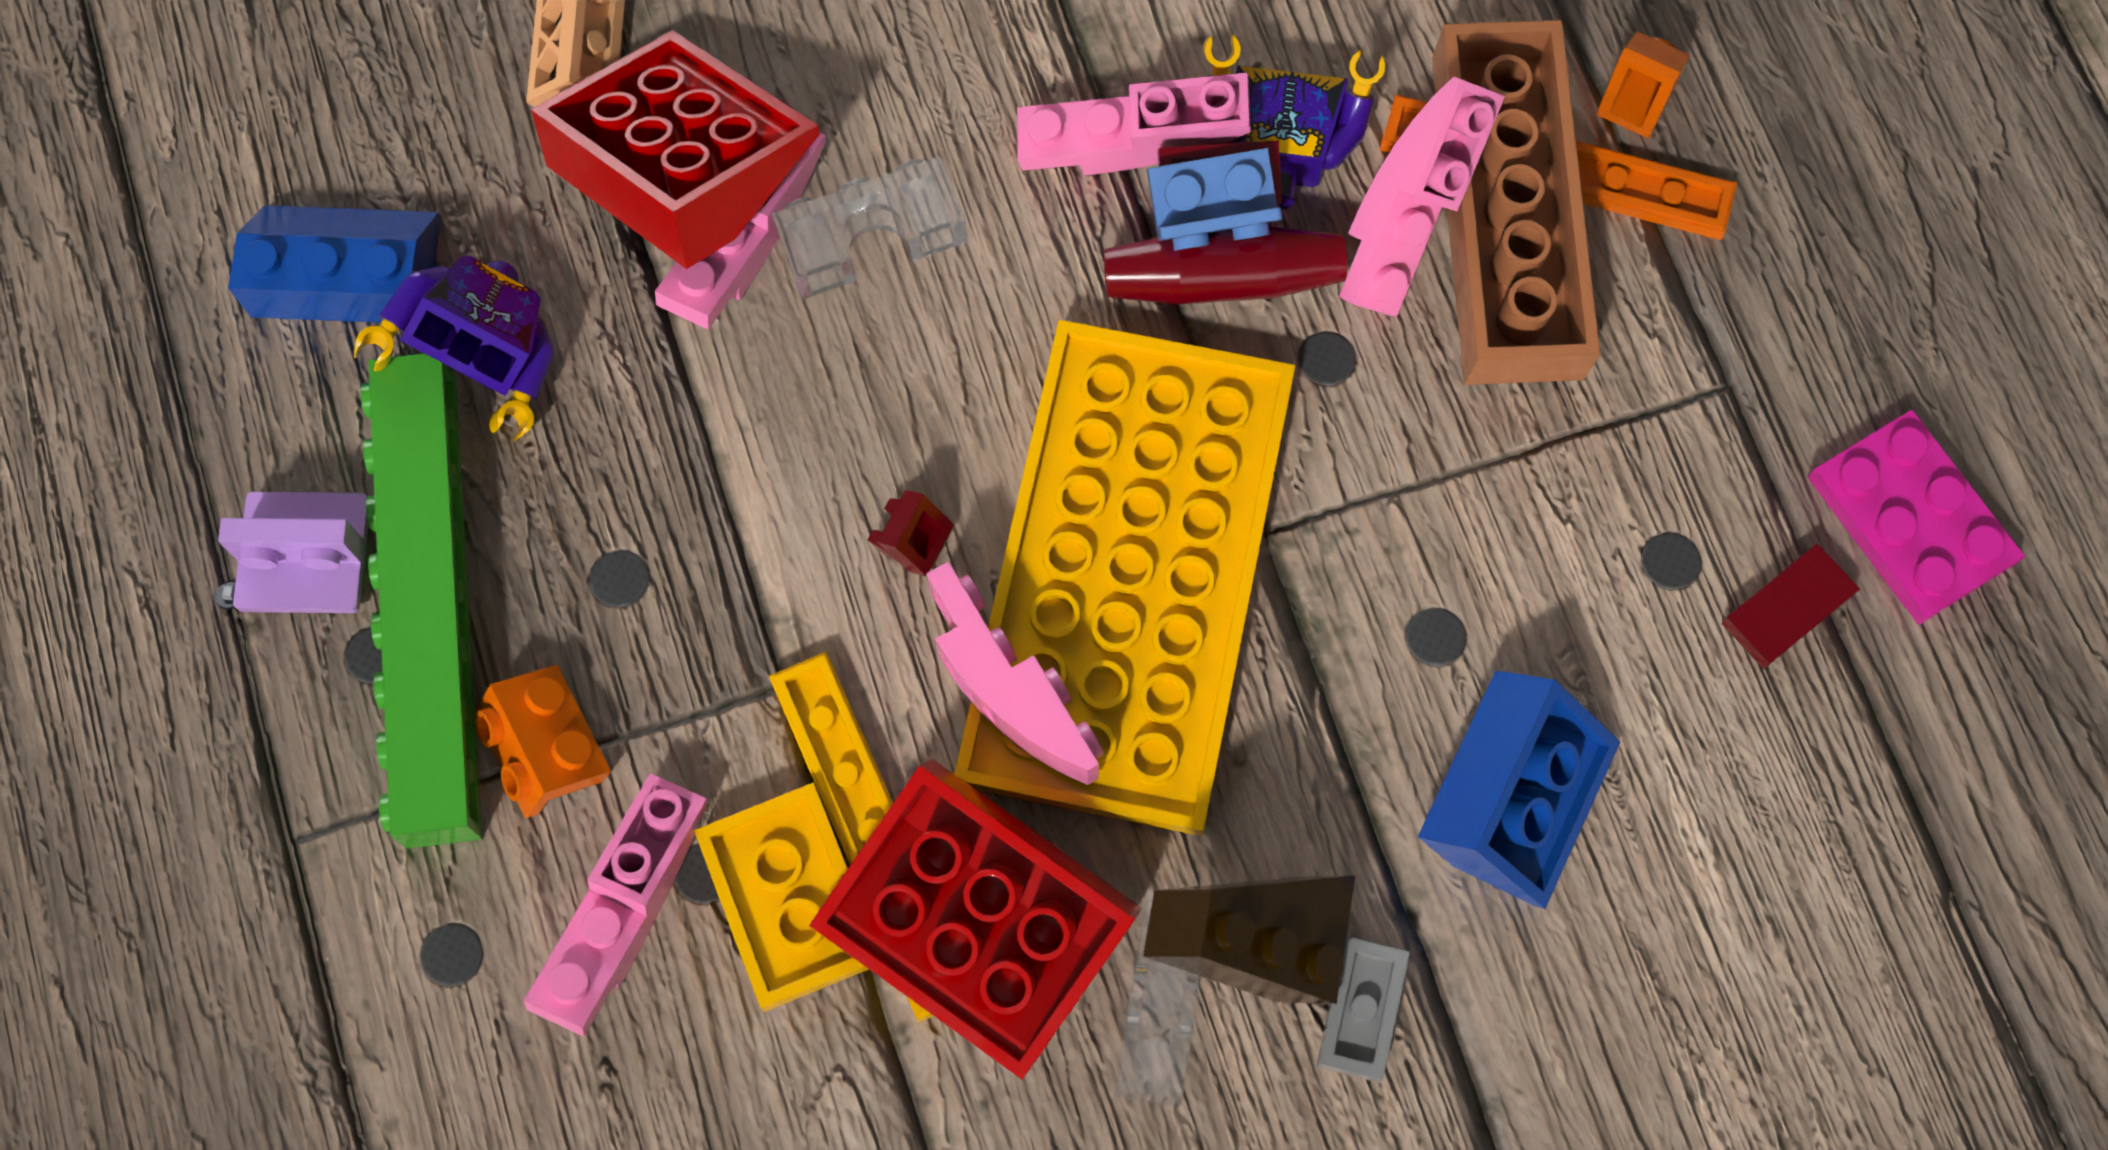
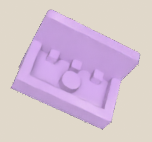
[218,492,368,613]

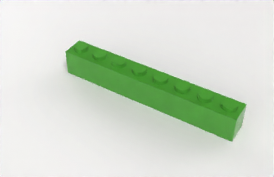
[361,353,482,849]

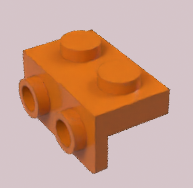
[474,665,611,818]

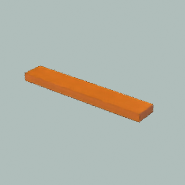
[1380,94,1737,240]

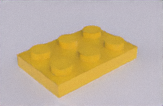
[694,782,869,1012]

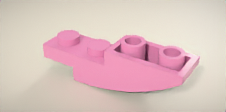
[1017,73,1251,176]
[1339,77,1505,317]
[655,132,826,330]
[926,561,1103,785]
[524,773,707,1037]

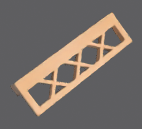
[526,0,625,107]

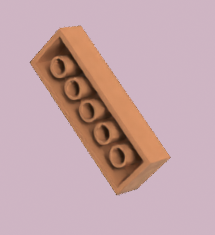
[1432,20,1600,385]

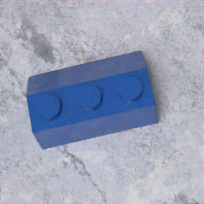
[228,205,441,323]
[1418,671,1620,909]

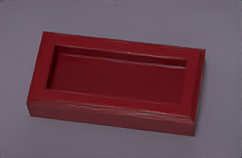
[1721,543,1860,669]

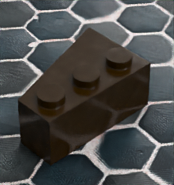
[1143,875,1355,1004]

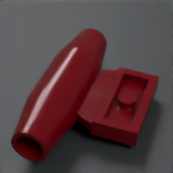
[1104,140,1347,305]

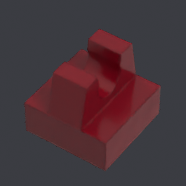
[867,490,954,577]

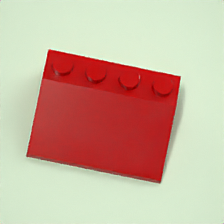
[531,30,820,269]
[809,758,1142,1080]

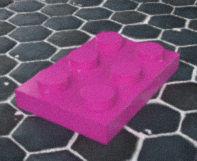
[1807,409,2026,626]

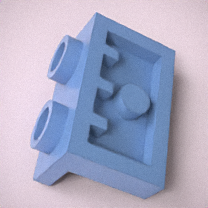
[1147,148,1283,251]

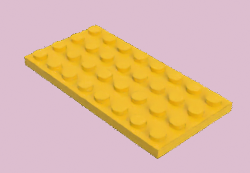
[954,320,1296,836]

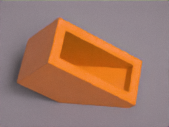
[1596,31,1691,139]

